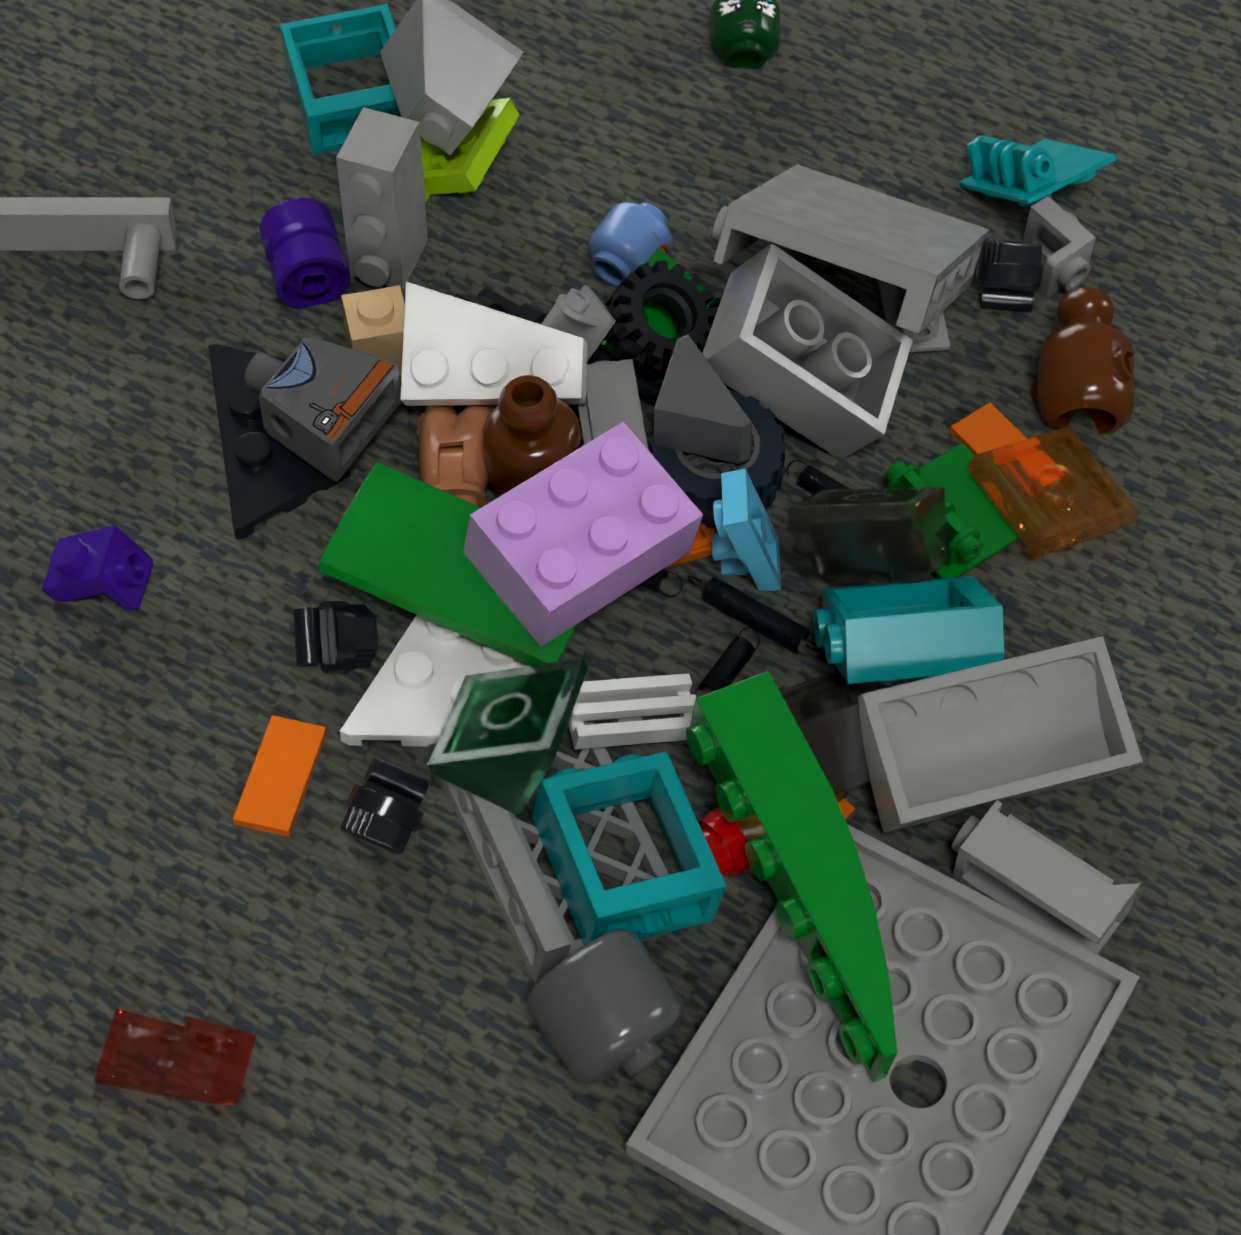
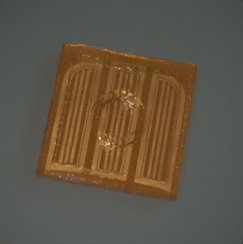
[968,426,1139,558]

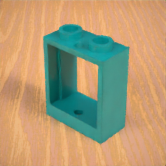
[280,4,401,155]
[813,576,1004,684]
[532,751,727,946]

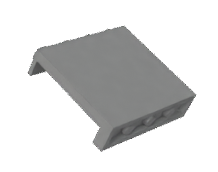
[712,164,989,334]

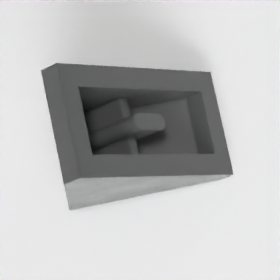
[654,334,752,464]

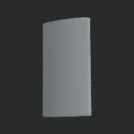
[858,636,1143,833]

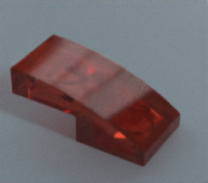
[94,1008,256,1105]

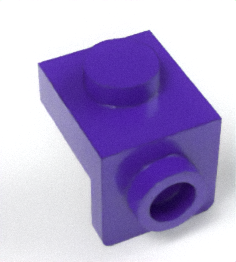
[41,525,153,611]

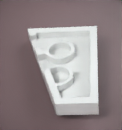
[400,282,588,406]

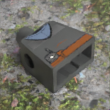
[244,337,401,482]

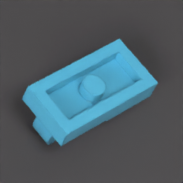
[712,469,781,591]

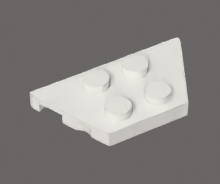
[340,615,534,746]

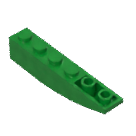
[686,671,898,1083]

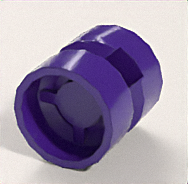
[259,198,351,309]

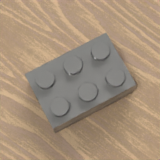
[702,243,913,458]

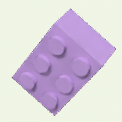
[463,421,703,648]

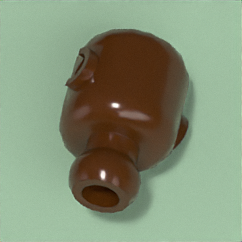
[1031,287,1135,435]
[481,375,583,498]

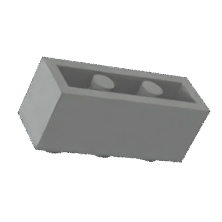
[336,107,428,289]

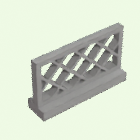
[434,709,669,985]

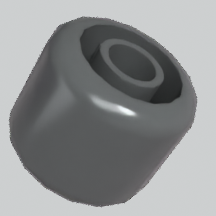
[526,929,684,1085]

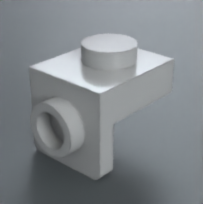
[1022,196,1096,299]

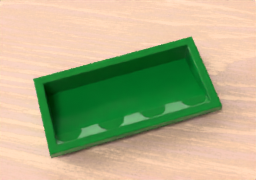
[317,462,581,675]

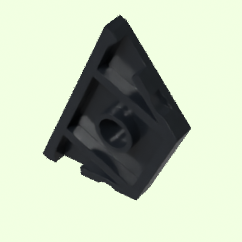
[208,344,351,540]

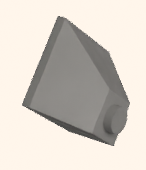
[380,0,523,156]

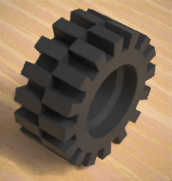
[604,261,718,379]

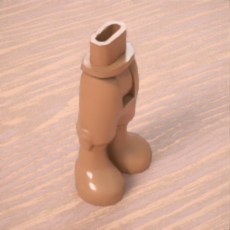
[416,405,496,508]

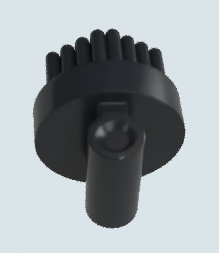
[976,239,1043,313]
[293,601,378,673]
[341,757,429,854]

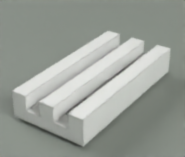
[561,673,696,750]

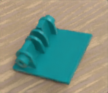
[958,135,1117,207]

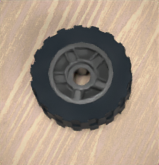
[649,389,786,528]

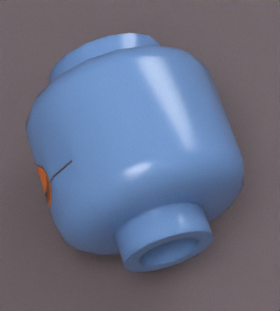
[588,202,674,288]

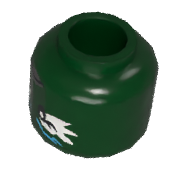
[710,0,780,69]

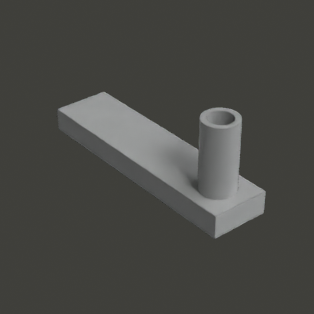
[0,197,177,299]

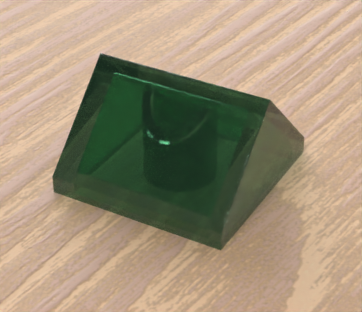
[428,658,588,816]

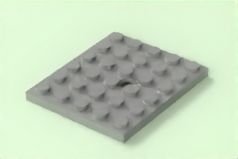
[626,824,1140,1235]

